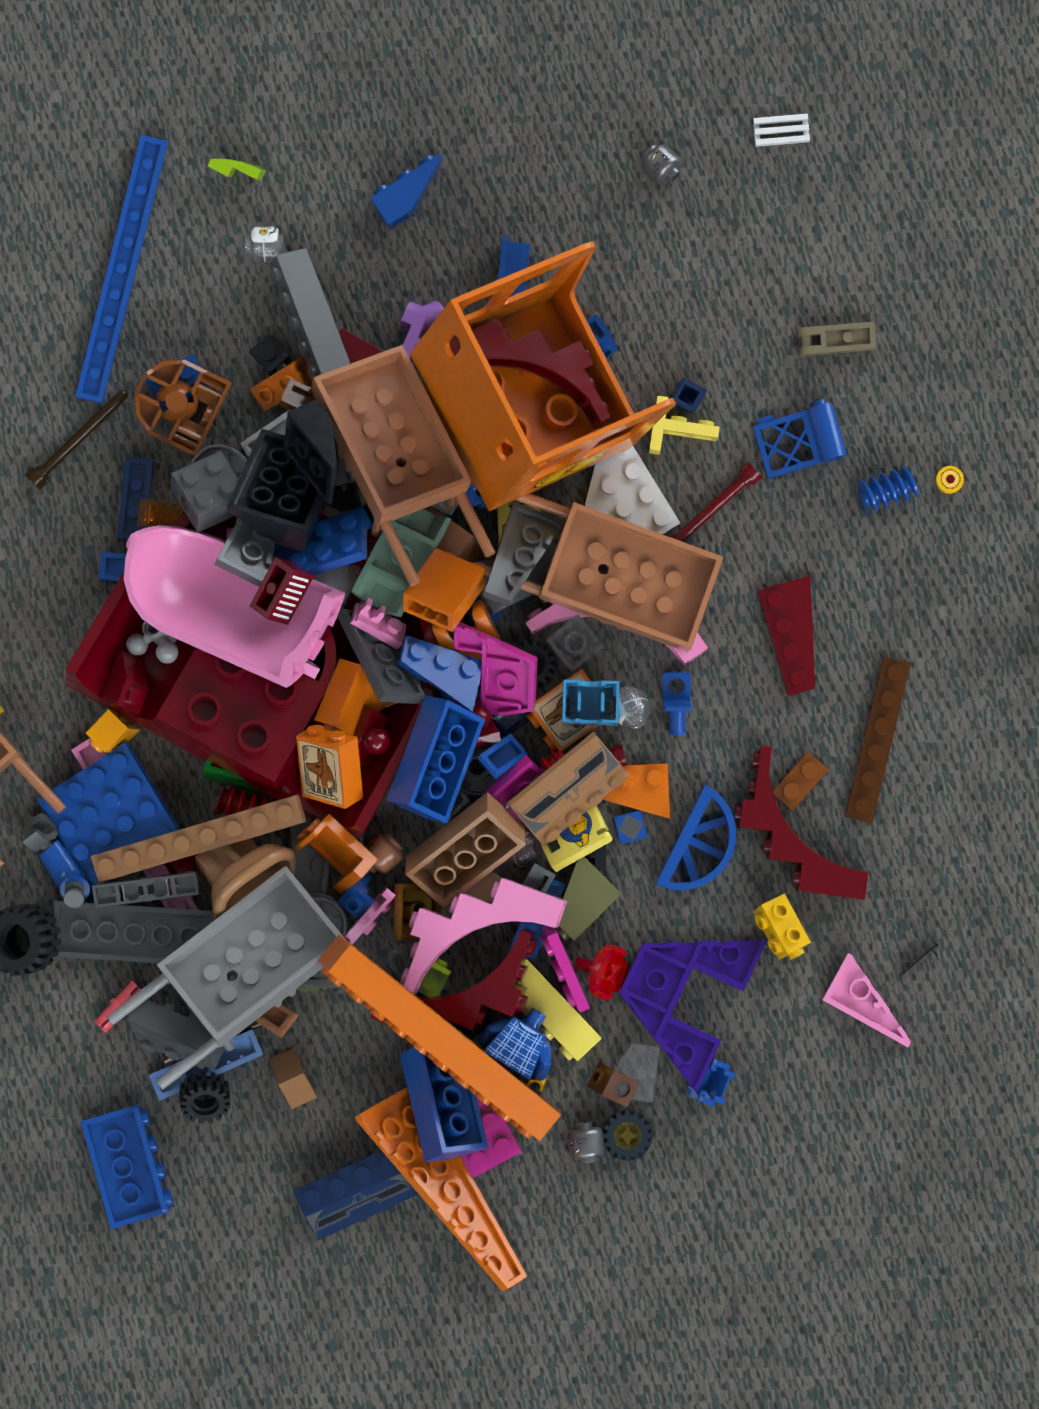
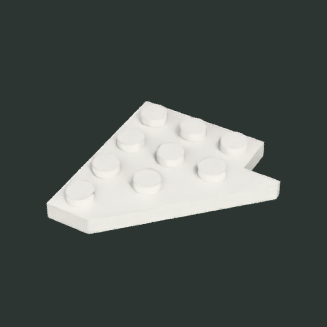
[585,446,680,534]

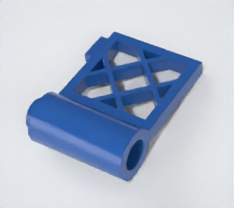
[753,399,847,479]

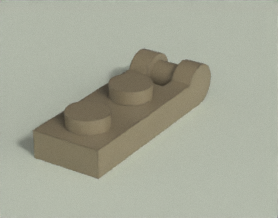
[797,322,876,357]

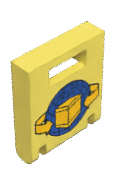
[539,805,612,872]

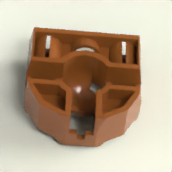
[135,359,232,456]

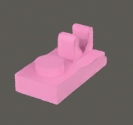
[350,598,407,650]

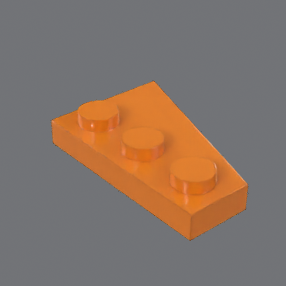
[602,764,670,819]

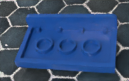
[272,506,372,576]
[80,1104,174,1229]

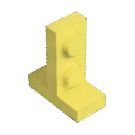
[649,396,720,455]

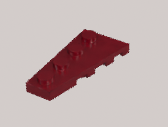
[757,575,815,696]

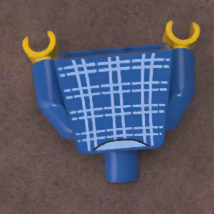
[472,1008,551,1092]

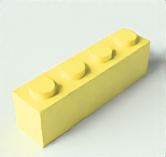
[517,959,602,1062]

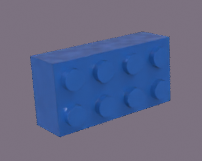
[387,696,485,824]

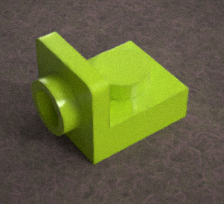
[418,958,452,997]

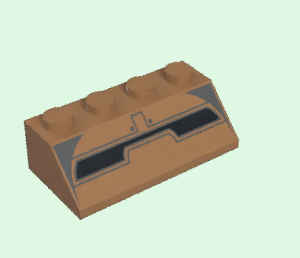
[508,731,630,846]

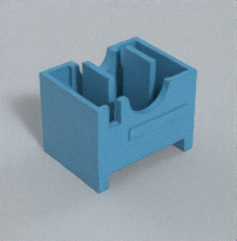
[562,680,619,726]

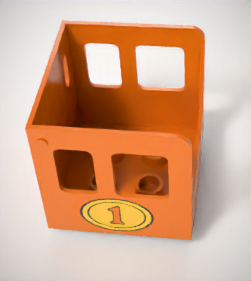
[410,242,676,511]

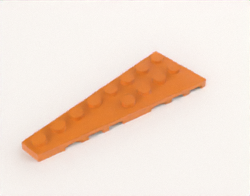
[355,1087,527,1291]

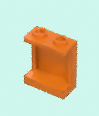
[293,814,378,894]

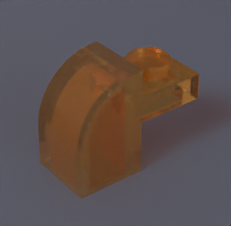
[137,499,186,528]

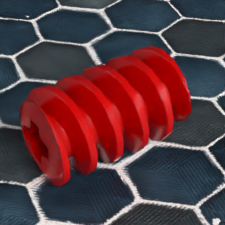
[215,784,267,816]

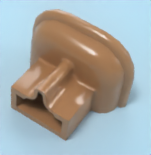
[195,838,296,920]

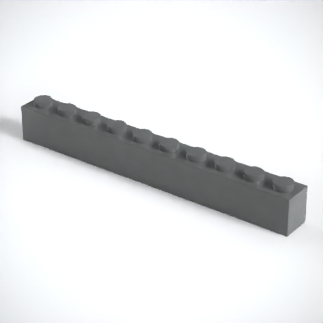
[269,248,372,514]

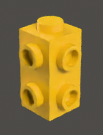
[753,893,811,960]

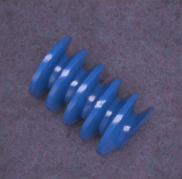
[858,466,919,515]

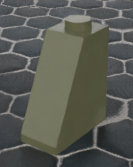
[555,857,621,941]

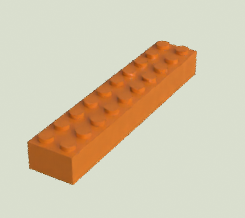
[317,934,561,1141]

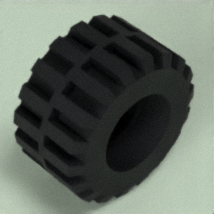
[0,903,61,976]

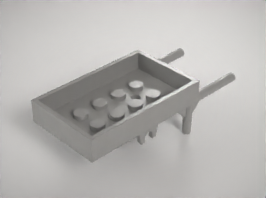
[106,866,344,1090]

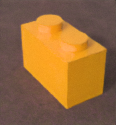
[86,709,141,753]

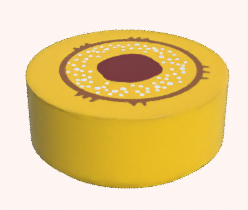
[935,466,964,494]

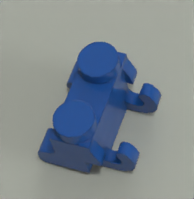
[687,1058,736,1107]

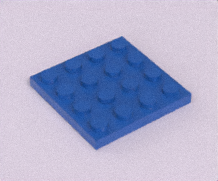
[37,742,180,894]

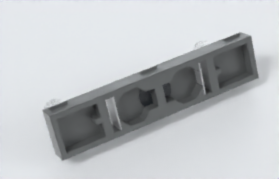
[92,871,200,908]

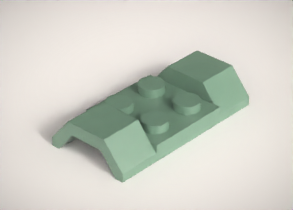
[351,509,451,617]

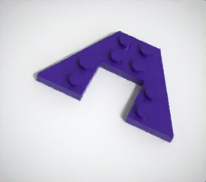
[619,939,767,1092]

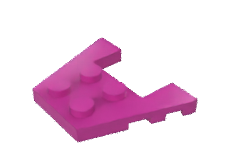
[452,622,538,716]

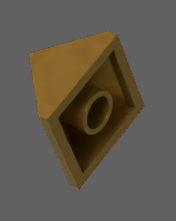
[394,884,439,940]

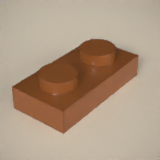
[772,752,829,811]

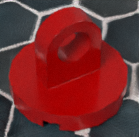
[574,945,628,1000]

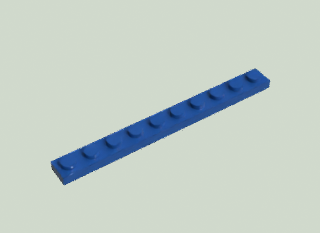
[75,135,168,404]

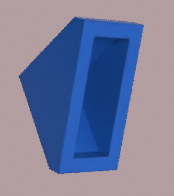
[477,734,528,782]

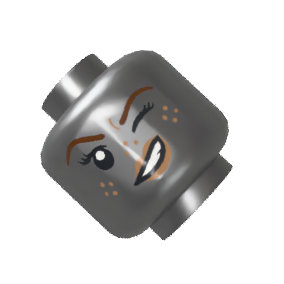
[642,144,682,185]
[567,1122,605,1164]

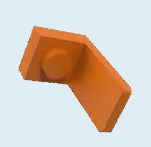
[251,356,312,411]

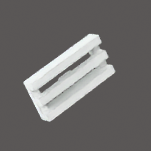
[753,114,810,147]

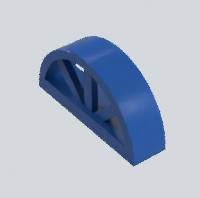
[655,785,736,891]

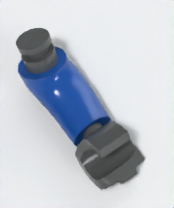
[22,813,91,908]

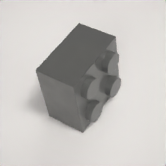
[171,451,239,533]

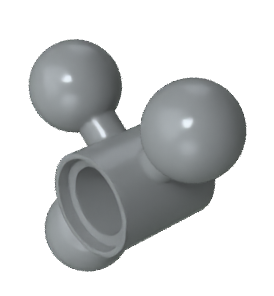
[126,621,178,664]

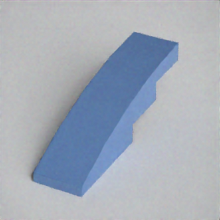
[148,1029,263,1101]

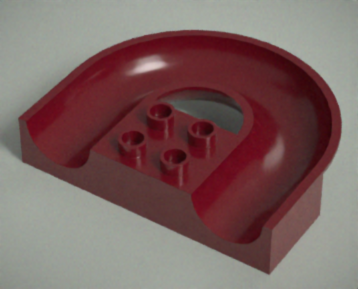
[66,505,436,842]

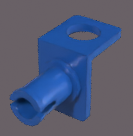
[663,672,692,736]

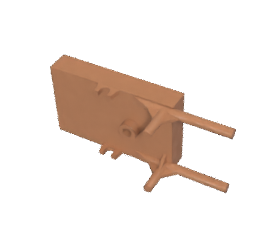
[310,345,495,587]
[476,494,723,652]

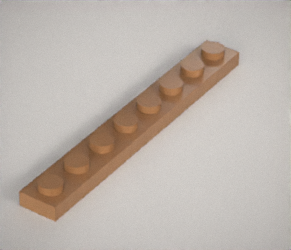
[91,794,306,883]

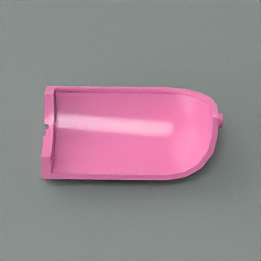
[124,525,345,688]

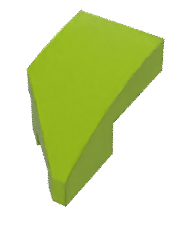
[208,158,266,180]

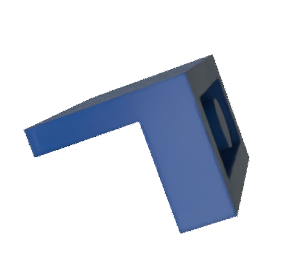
[498,237,530,297]

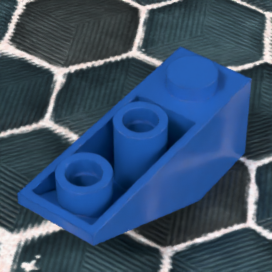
[371,154,442,230]

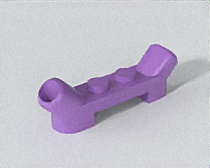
[400,301,444,367]

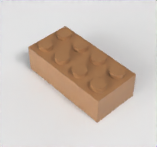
[405,792,526,908]

